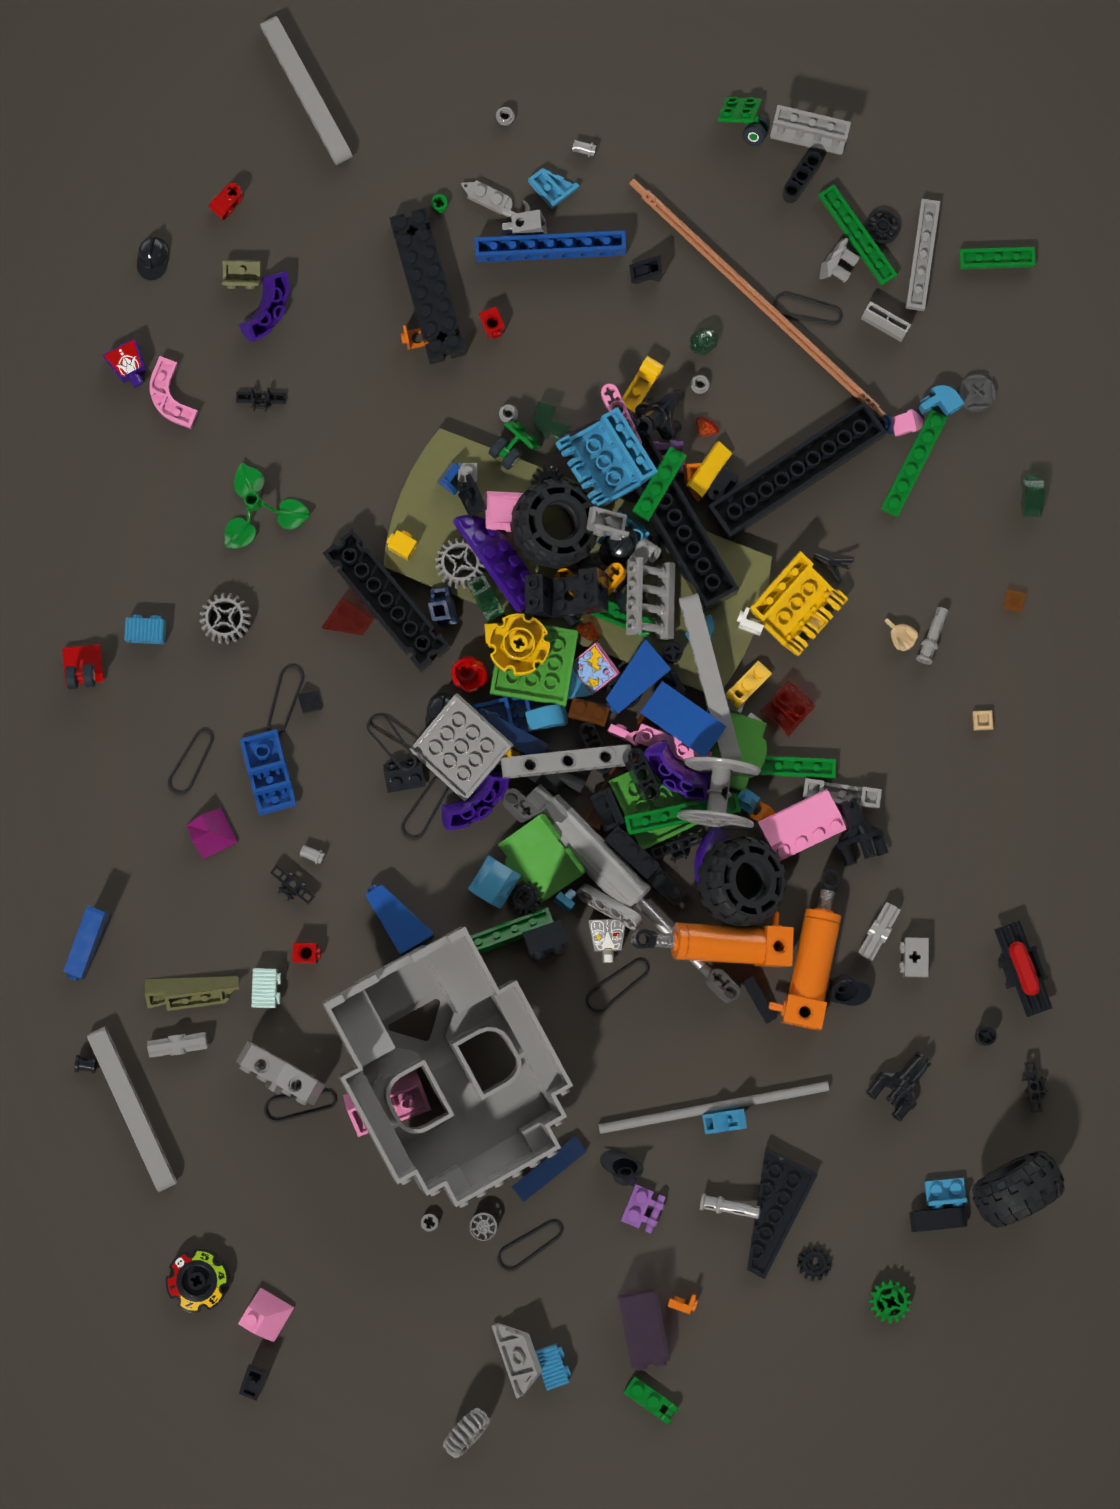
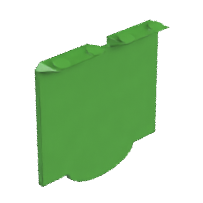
[688,709,767,792]
[498,814,585,903]

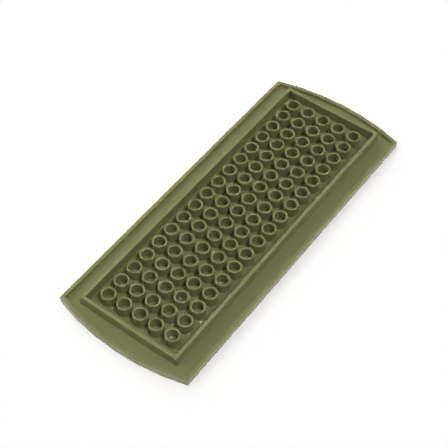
[383,428,772,693]

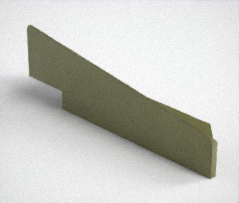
[145,976,239,1011]

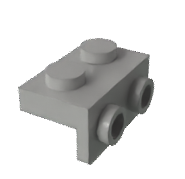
[587,506,629,541]

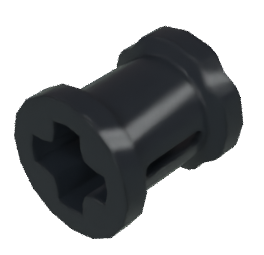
[75,1055,97,1074]

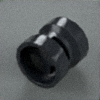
[975,1026,997,1046]

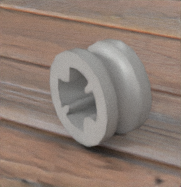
[421,1214,439,1231]

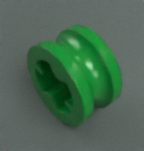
[431,194,448,213]

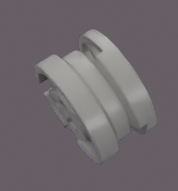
[469,1212,497,1241]

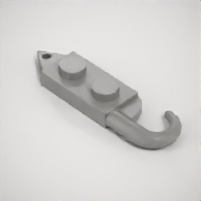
[461,180,531,218]

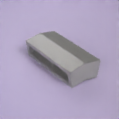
[861,301,911,342]

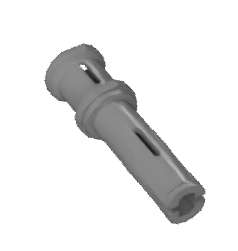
[916,607,949,665]
[700,1193,760,1219]

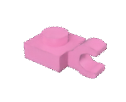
[608,723,639,746]

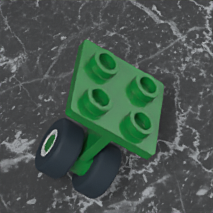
[717,97,770,146]
[488,421,542,470]

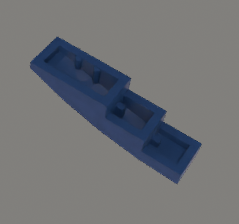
[511,1136,587,1202]

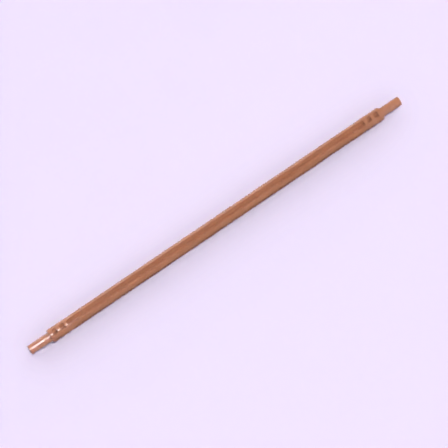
[629,179,887,419]

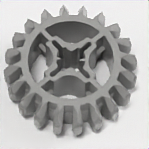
[435,538,485,589]
[199,593,251,644]
[443,1408,490,1458]

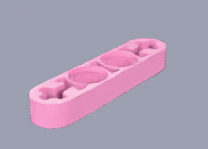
[601,384,642,445]

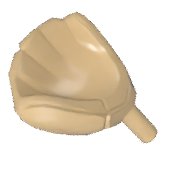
[885,618,918,651]

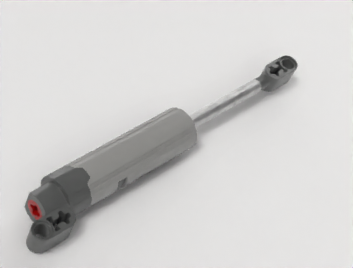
[502,784,740,1003]

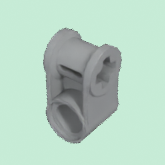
[627,538,661,576]

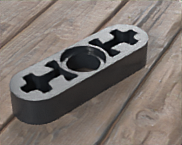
[579,722,612,774]

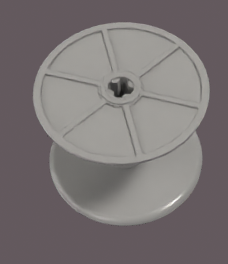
[677,757,761,829]

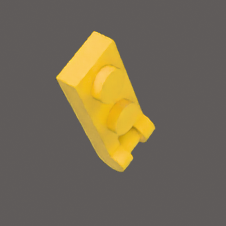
[725,661,772,709]

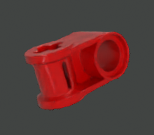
[208,183,243,220]

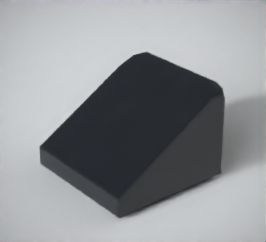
[298,691,322,714]

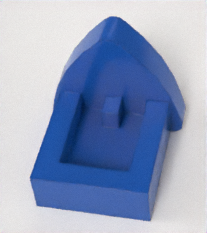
[437,463,461,495]

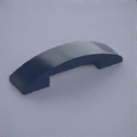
[478,708,548,755]

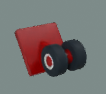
[62,644,104,689]

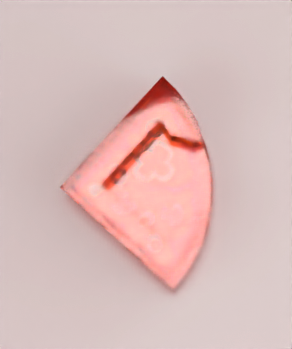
[696,417,719,437]
[575,621,600,641]

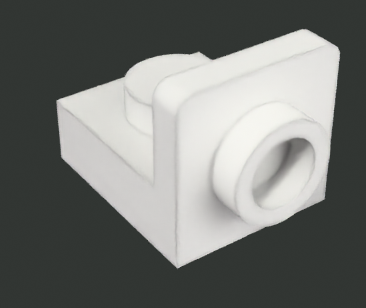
[737,607,764,636]

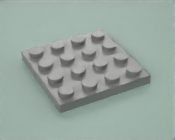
[410,693,514,801]

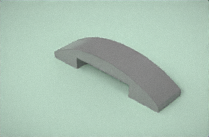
[803,778,882,809]

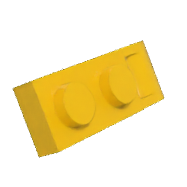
[622,356,664,414]

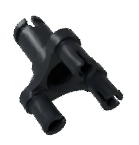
[635,389,685,440]
[836,797,889,867]
[866,1052,931,1122]

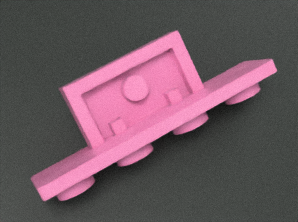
[635,723,712,761]

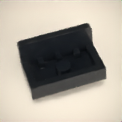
[383,758,426,793]

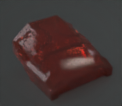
[760,681,816,737]

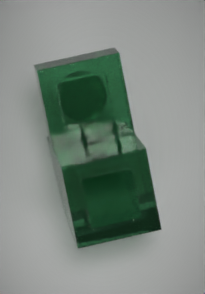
[534,402,570,440]
[1021,474,1045,517]
[466,574,504,622]

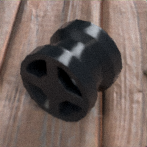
[663,643,682,664]

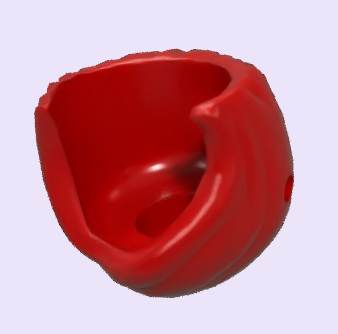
[451,656,488,693]

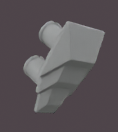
[819,238,859,282]

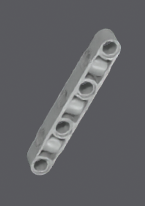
[501,745,633,779]

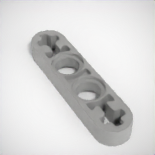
[576,884,643,930]

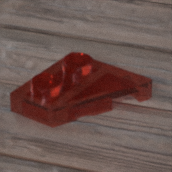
[321,598,374,636]

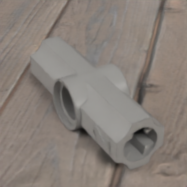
[858,902,901,961]
[147,1032,208,1058]

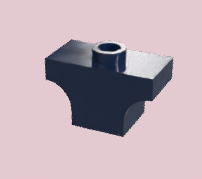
[428,586,459,626]

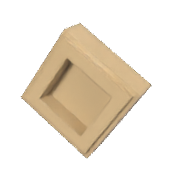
[972,710,993,731]

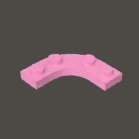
[150,356,198,429]

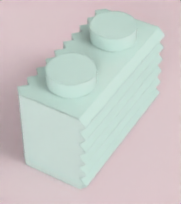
[251,968,281,1008]

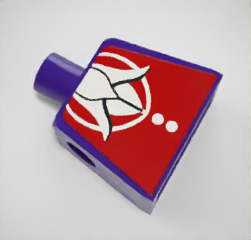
[103,339,146,388]

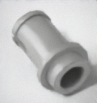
[572,140,597,157]
[300,845,326,864]

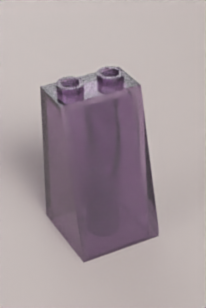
[617,1288,670,1371]

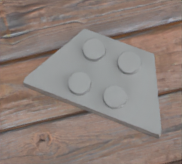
[491,1323,542,1399]

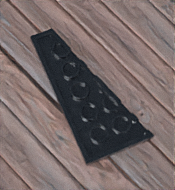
[747,1146,818,1279]

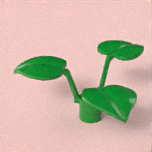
[224,463,310,549]

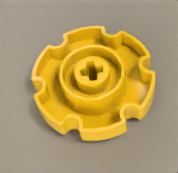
[488,613,550,676]

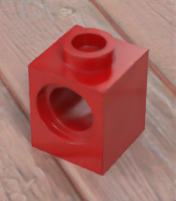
[479,307,505,339]
[292,943,321,964]

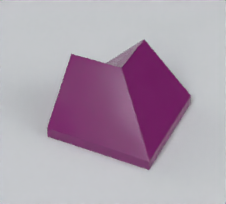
[186,808,238,860]

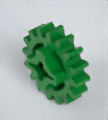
[868,1280,912,1324]

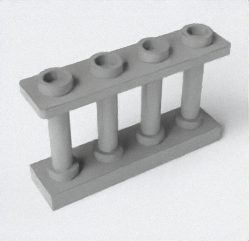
[770,105,851,155]
[626,557,675,641]

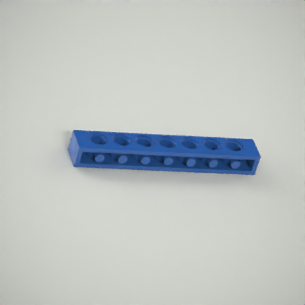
[475,231,626,263]

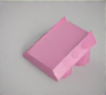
[485,491,523,532]

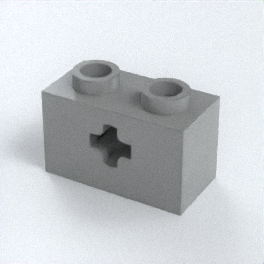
[899,937,929,978]

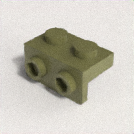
[222,260,261,289]

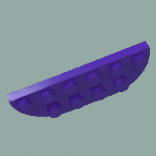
[452,515,531,613]

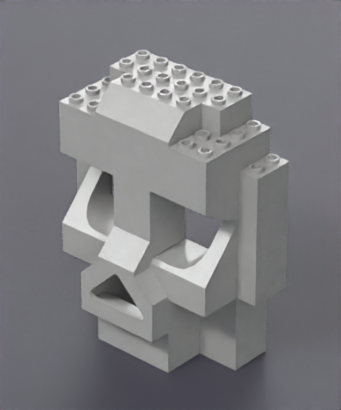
[322,927,573,1208]

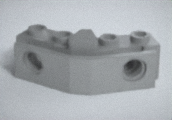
[236,1041,325,1106]

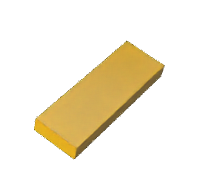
[686,441,732,498]

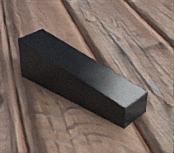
[741,976,777,1024]

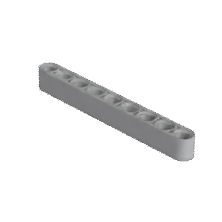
[260,16,353,166]
[679,593,742,761]
[87,1026,177,1192]

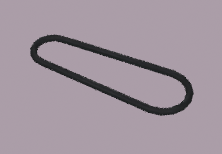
[773,292,842,325]
[267,665,304,734]
[367,714,417,771]
[168,729,213,795]
[401,776,449,840]
[587,959,649,1011]
[264,1090,336,1122]
[497,1221,563,1271]

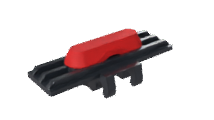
[994,920,1053,1017]

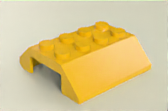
[750,551,848,656]

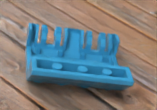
[555,407,658,508]

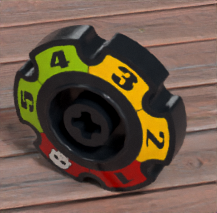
[166,1248,230,1313]

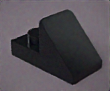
[629,255,664,284]
[239,1364,269,1401]

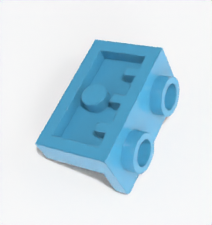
[924,1178,968,1209]

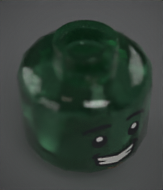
[690,327,718,355]

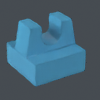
[738,788,761,815]
[553,888,576,913]

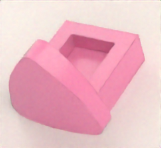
[892,409,924,436]

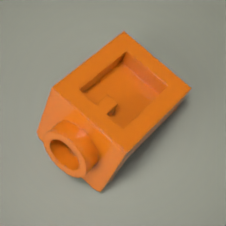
[667,1293,698,1314]

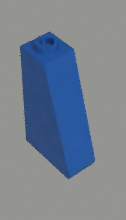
[606,639,672,713]
[365,884,434,955]
[63,905,111,981]

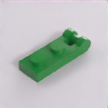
[623,1376,680,1425]

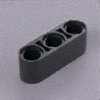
[782,151,822,203]
[622,748,661,801]
[909,1206,968,1232]

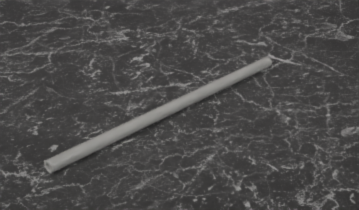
[598,1081,829,1134]

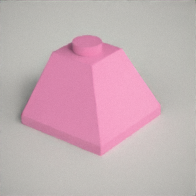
[238,1288,294,1342]

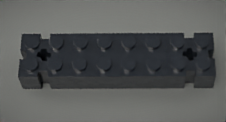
[389,208,466,365]
[323,529,450,673]

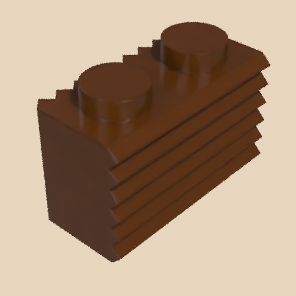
[568,697,610,728]

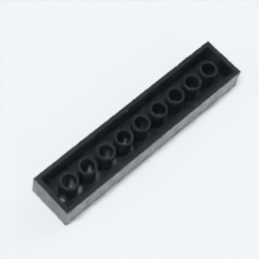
[707,401,886,540]
[633,433,739,612]

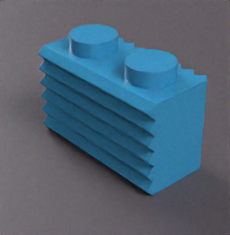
[124,615,166,644]
[535,1343,572,1391]

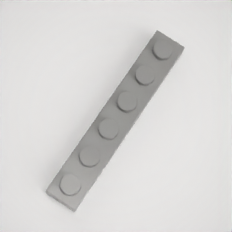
[905,199,940,311]

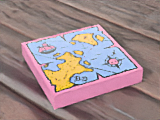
[572,642,620,695]

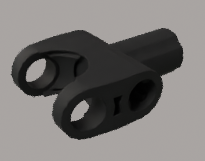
[526,749,587,795]

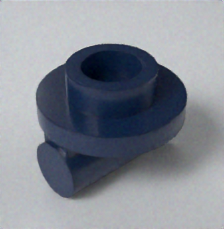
[878,414,894,435]

